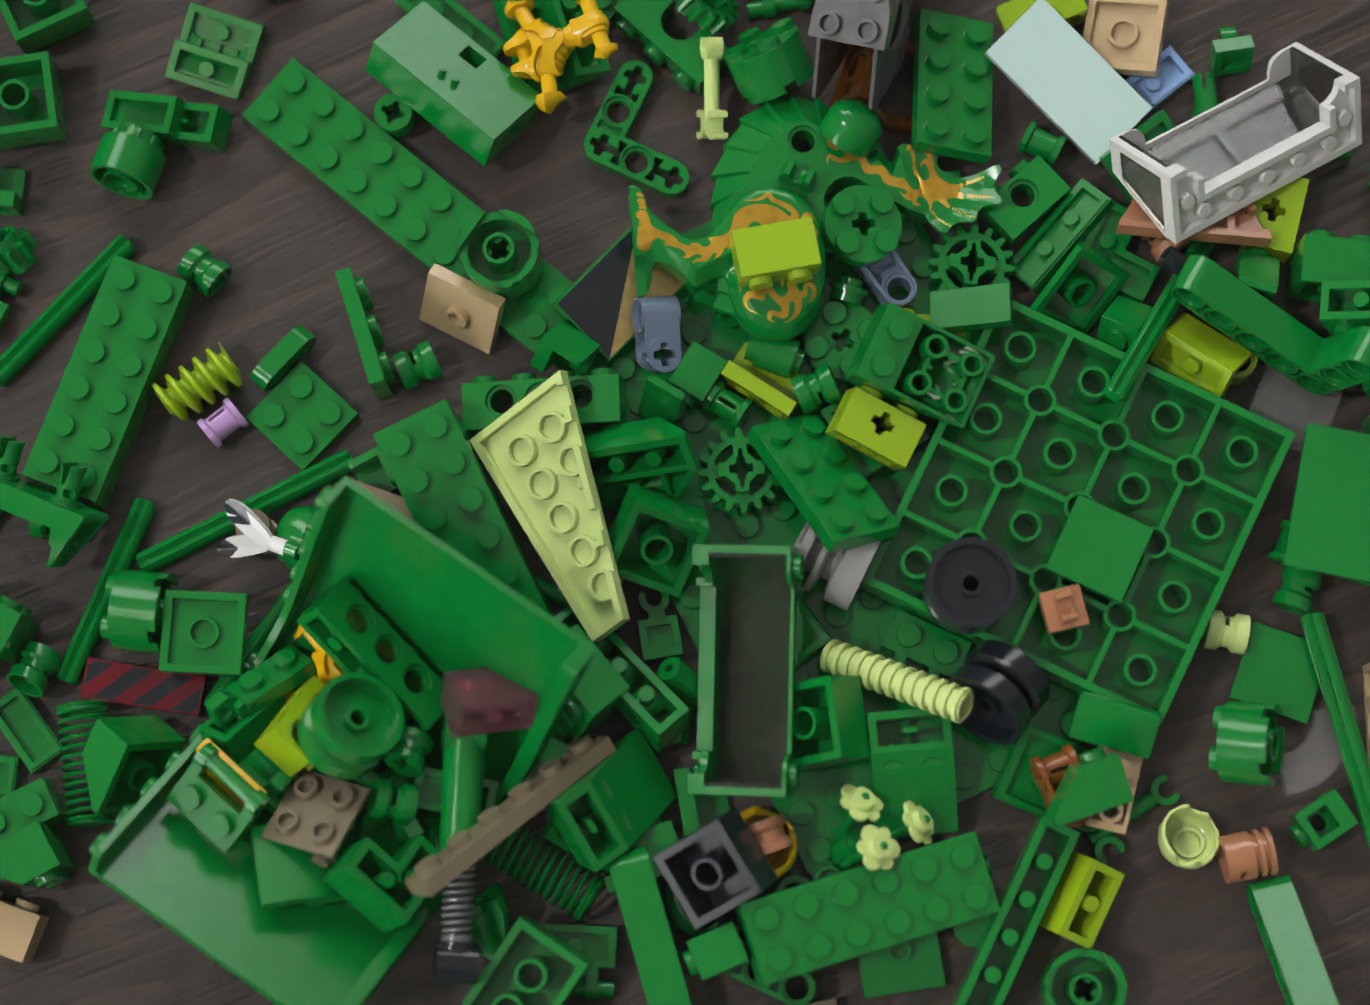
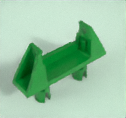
[0,435,109,568]

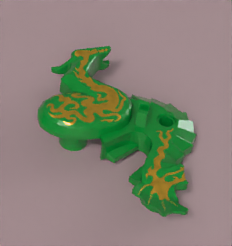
[628,95,1002,342]

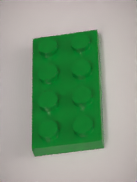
[911,8,993,165]
[747,412,900,553]

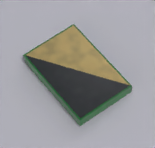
[552,226,684,361]

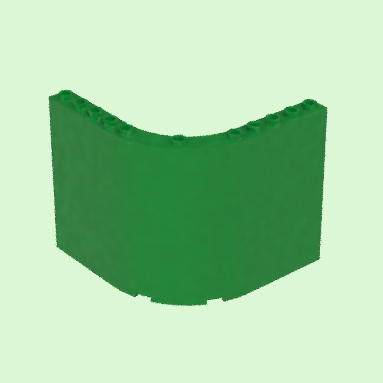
[88,475,598,1005]

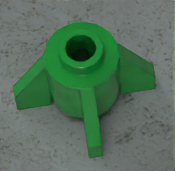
[441,882,510,960]

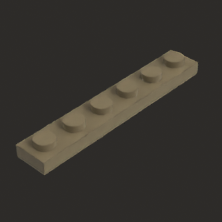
[404,734,616,897]

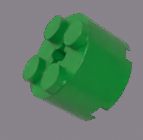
[723,17,814,104]
[459,210,543,301]
[100,570,179,654]
[1208,701,1285,787]
[1039,948,1127,1005]

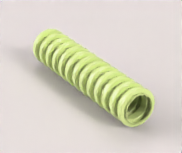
[820,638,974,723]

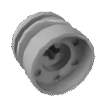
[795,522,881,611]

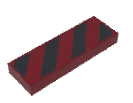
[80,657,208,717]

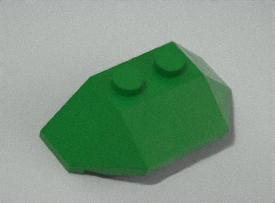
[582,417,699,513]

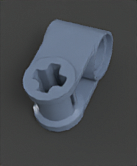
[852,249,917,309]
[632,295,682,373]

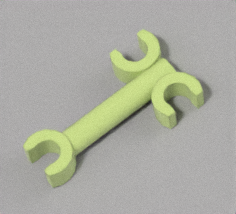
[696,37,728,140]

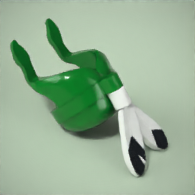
[217,499,318,570]

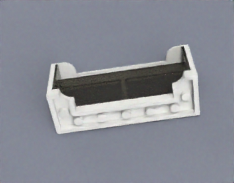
[1109,42,1362,244]

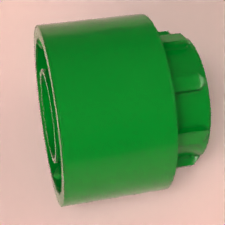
[88,123,167,200]

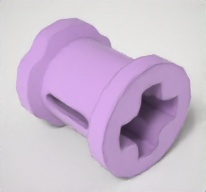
[196,397,249,449]

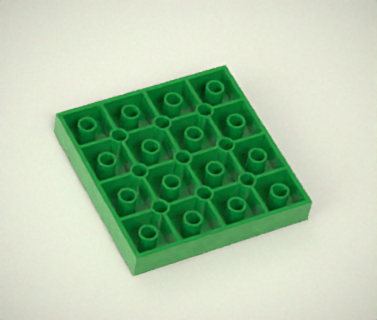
[860,300,1296,726]

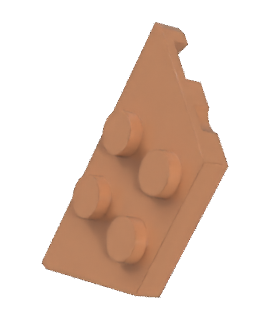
[1116,163,1272,248]

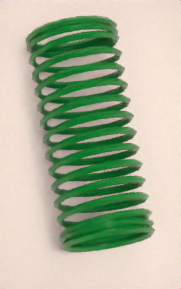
[56,700,117,828]
[480,825,605,922]

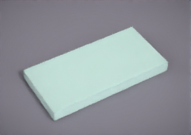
[985,0,1152,165]

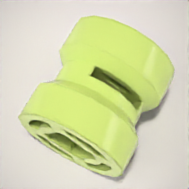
[1202,609,1251,655]

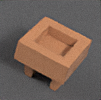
[1037,584,1090,635]

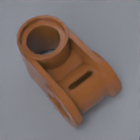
[1029,744,1091,827]

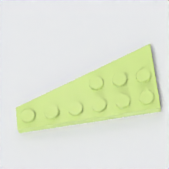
[469,370,630,642]

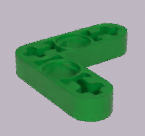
[584,60,690,200]

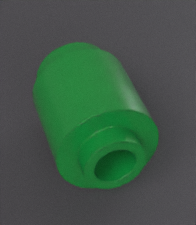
[744,337,806,379]

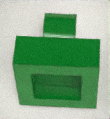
[1209,26,1255,76]

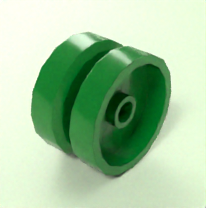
[297,672,405,779]

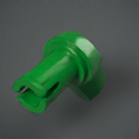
[657,657,698,744]

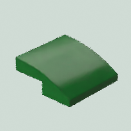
[165,2,267,100]
[251,824,346,910]

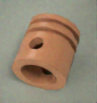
[1217,827,1278,884]

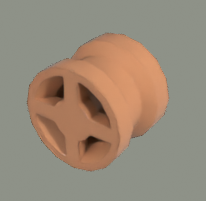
[748,814,793,855]

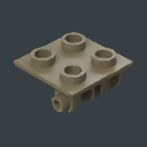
[261,769,371,868]

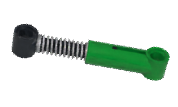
[433,711,488,985]

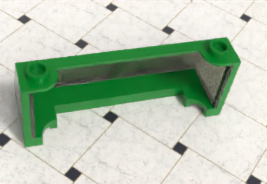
[687,544,804,797]

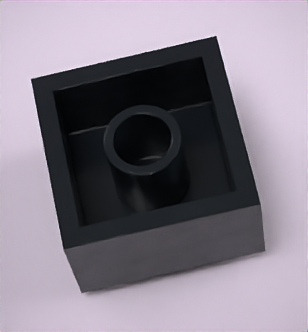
[653,807,779,929]

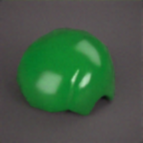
[820,98,883,157]

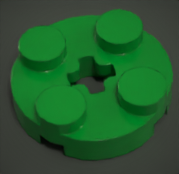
[821,185,902,267]
[803,301,873,382]

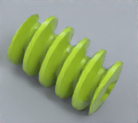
[151,341,243,422]

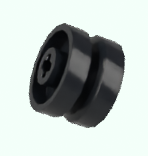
[922,537,1018,635]
[949,640,1050,745]

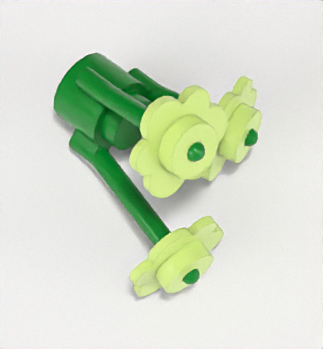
[830,784,934,870]

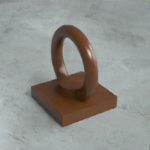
[828,28,914,133]

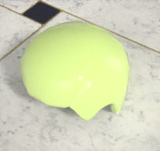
[1157,804,1220,870]

